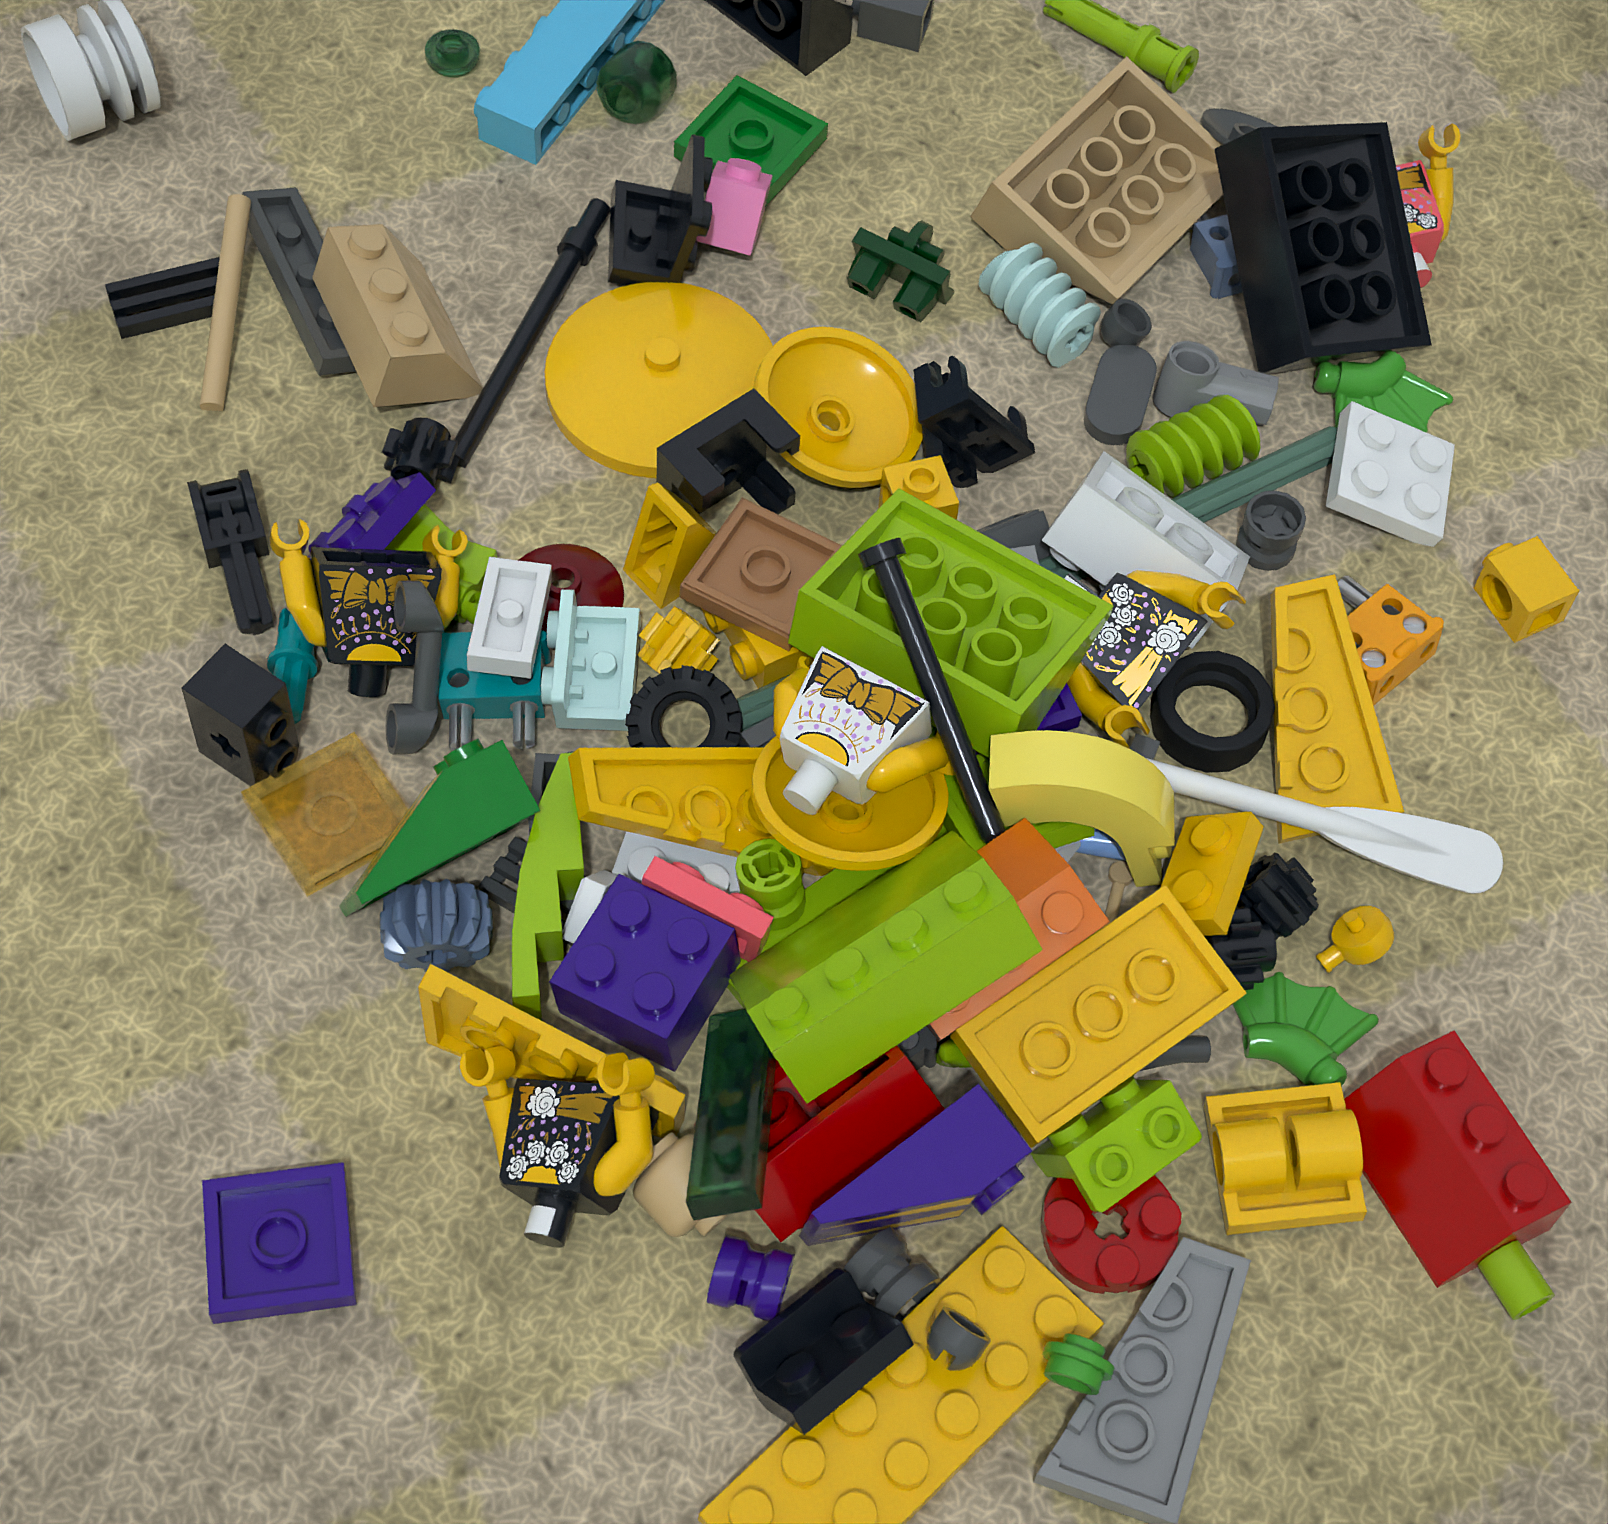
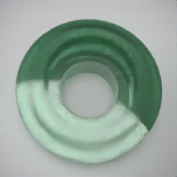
[425,29,480,77]

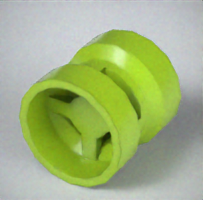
[735,838,806,931]

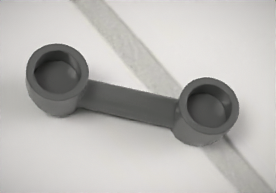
[386,581,444,754]

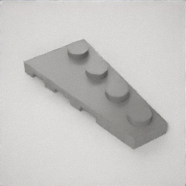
[1034,1237,1251,1524]

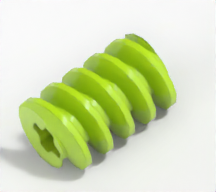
[1126,395,1260,497]

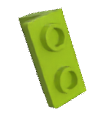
[1030,1076,1202,1212]

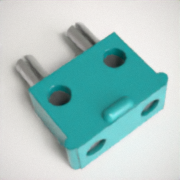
[439,631,552,751]

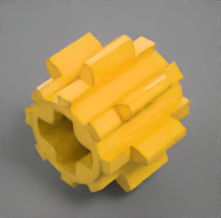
[637,605,720,674]

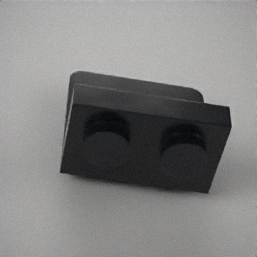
[608,135,713,285]

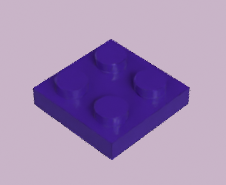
[202,1162,357,1324]

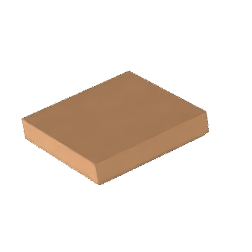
[680,497,842,651]

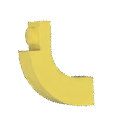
[989,730,1175,887]

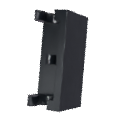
[913,356,1035,473]

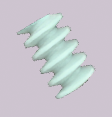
[978,243,1101,368]

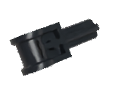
[187,469,274,635]

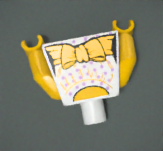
[773,647,974,815]

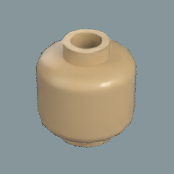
[633,1132,735,1237]

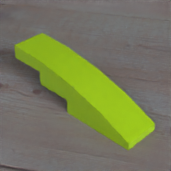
[512,753,584,1021]

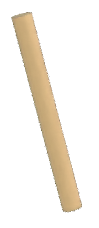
[199,194,251,411]

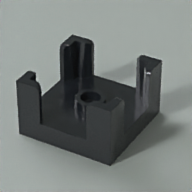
[657,388,800,514]

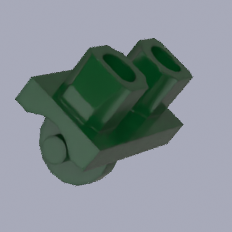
[847,220,954,323]

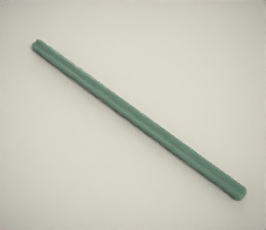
[736,426,1338,732]

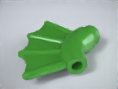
[1313,351,1453,432]
[1232,972,1379,1086]

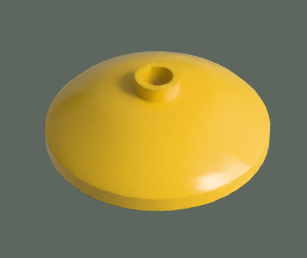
[753,327,923,488]
[751,736,949,871]

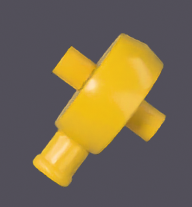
[1316,906,1394,973]

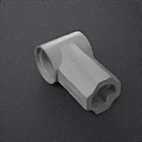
[1153,341,1279,426]

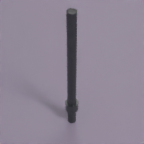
[453,198,610,468]

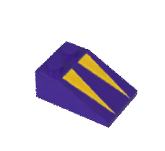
[799,1083,1032,1246]

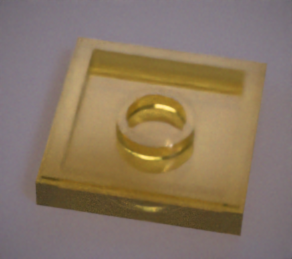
[241,732,408,897]

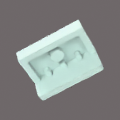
[541,589,641,731]

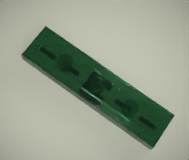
[685,1009,776,1221]

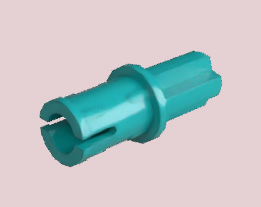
[267,608,318,724]

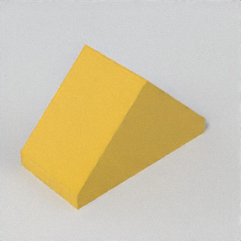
[623,482,717,609]

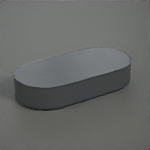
[1083,344,1157,445]

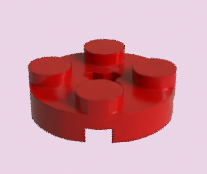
[1041,1175,1182,1294]

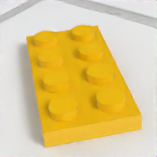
[950,885,1247,1148]

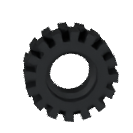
[625,665,744,747]

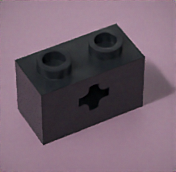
[181,644,299,791]

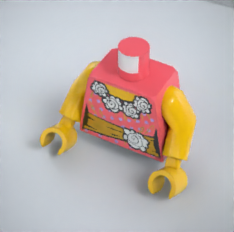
[1396,123,1461,289]

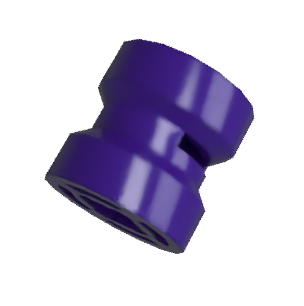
[707,1234,795,1322]

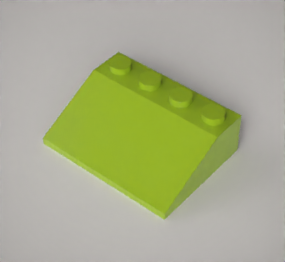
[788,488,1114,759]
[729,830,1043,1104]

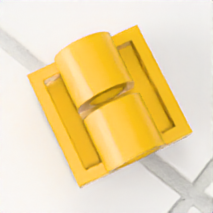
[1204,1082,1367,1235]

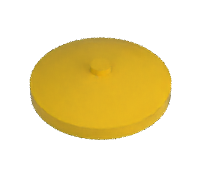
[545,282,773,478]

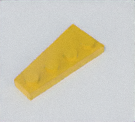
[1270,574,1404,844]
[568,747,834,876]
[418,964,685,1138]

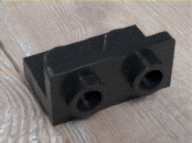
[733,1268,914,1435]

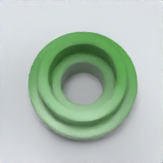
[1043,1334,1115,1395]

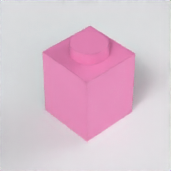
[697,158,773,256]

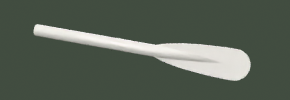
[1146,758,1503,894]

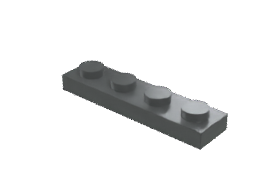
[242,187,356,376]

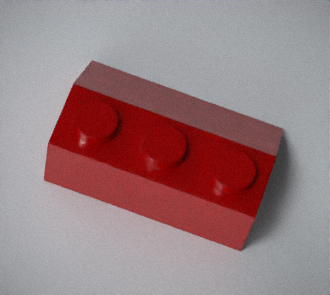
[1344,1030,1572,1288]
[694,1045,945,1242]

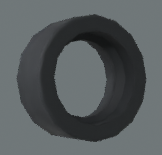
[1150,651,1275,773]

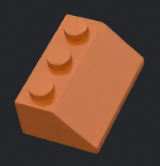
[927,818,1110,1043]

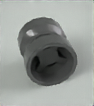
[1236,490,1306,571]
[843,1227,941,1322]

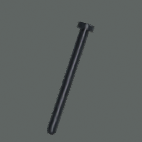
[858,538,1005,844]

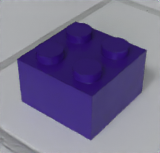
[549,874,741,1072]

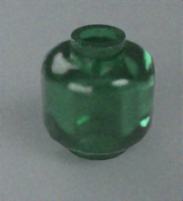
[596,41,677,124]

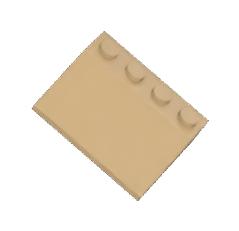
[970,56,1223,304]

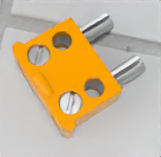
[1337,576,1444,706]

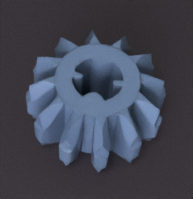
[380,878,493,972]

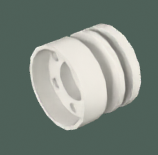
[21,0,160,141]

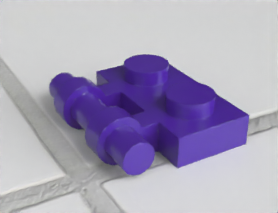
[308,472,436,560]

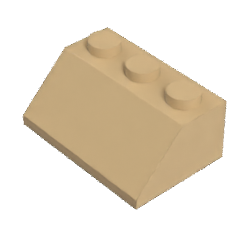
[312,224,483,407]

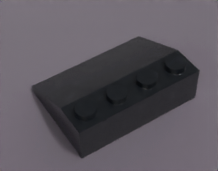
[1214,122,1432,374]

